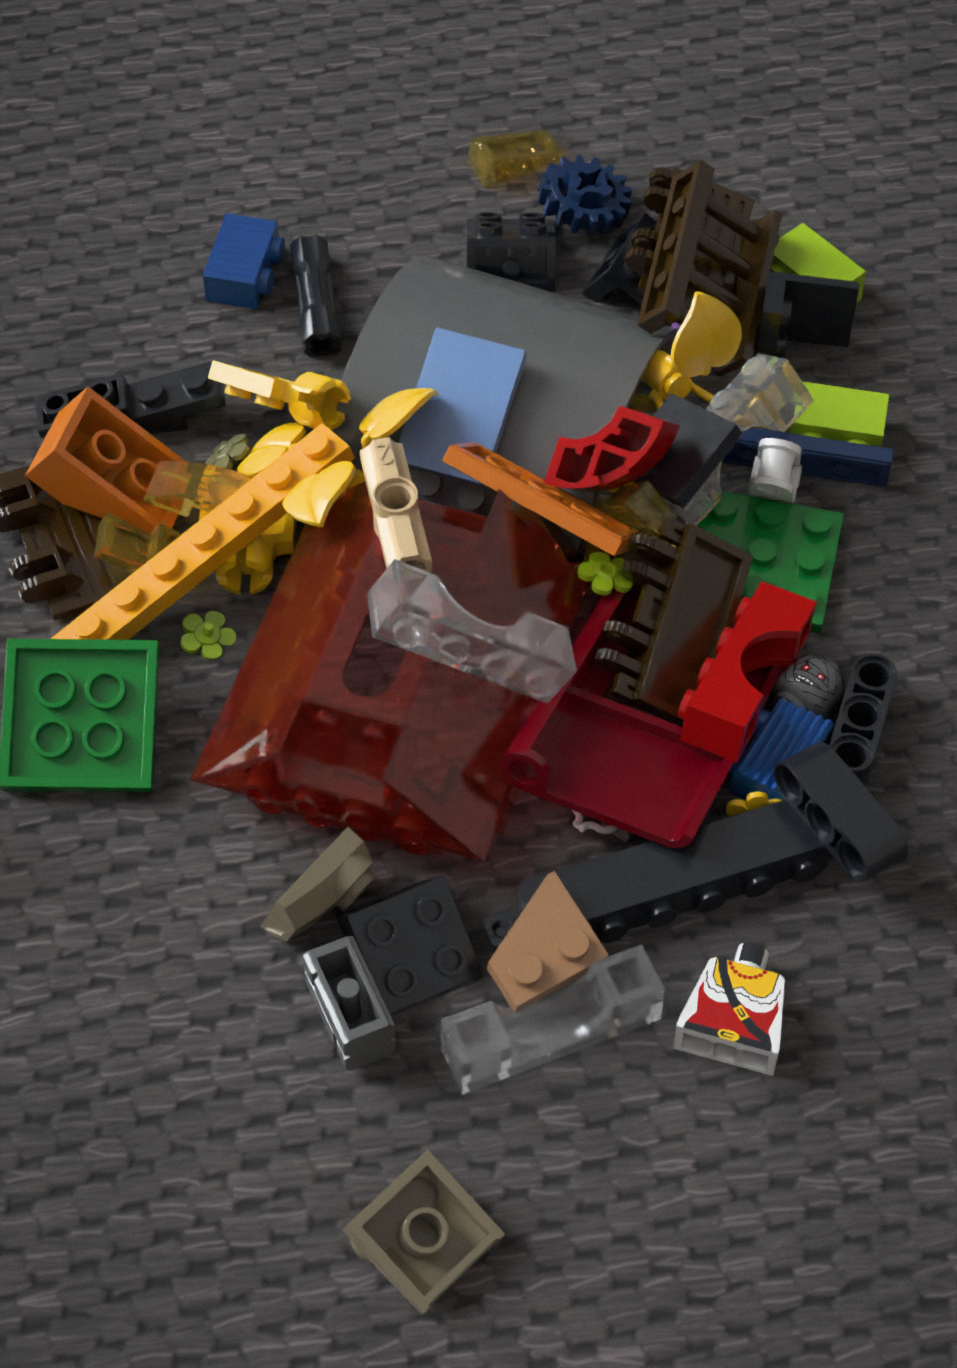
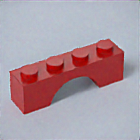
[678,581,817,763]

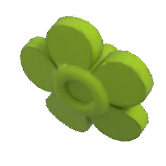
[578,552,633,595]
[180,611,236,660]

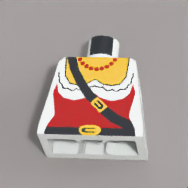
[673,942,785,1076]

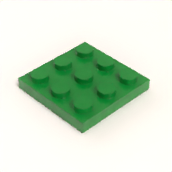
[695,488,844,634]
[0,638,160,792]

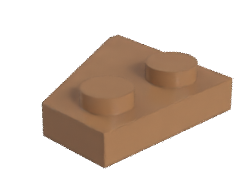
[487,871,609,1014]

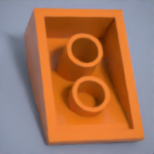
[25,387,199,540]

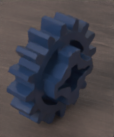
[537,155,632,236]

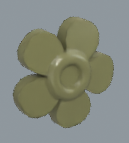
[204,434,250,473]

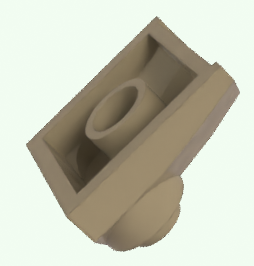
[260,827,375,942]
[342,1149,505,1314]

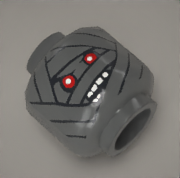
[772,654,846,720]

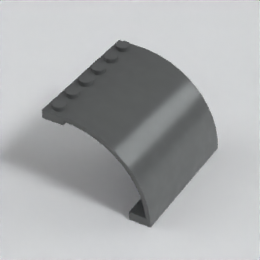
[331,256,678,553]

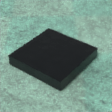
[633,393,743,509]

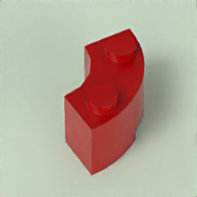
[543,406,681,491]

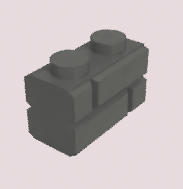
[303,936,396,1071]

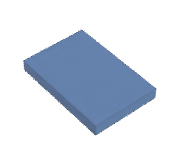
[398,327,528,488]

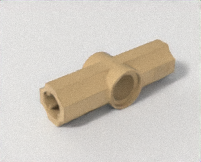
[360,437,433,585]

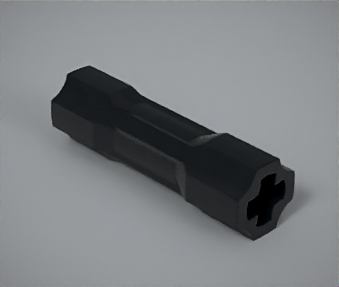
[290,234,341,357]

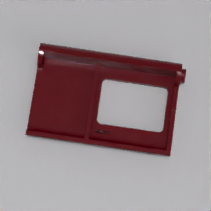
[500,584,784,848]

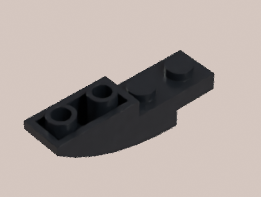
[35,360,227,438]

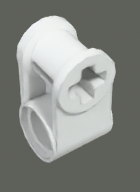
[748,438,802,504]

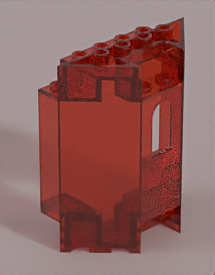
[190,481,588,862]

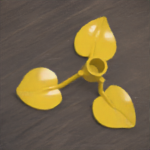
[608,291,778,493]
[237,388,439,528]

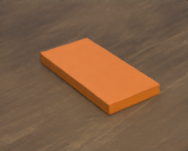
[442,442,638,556]

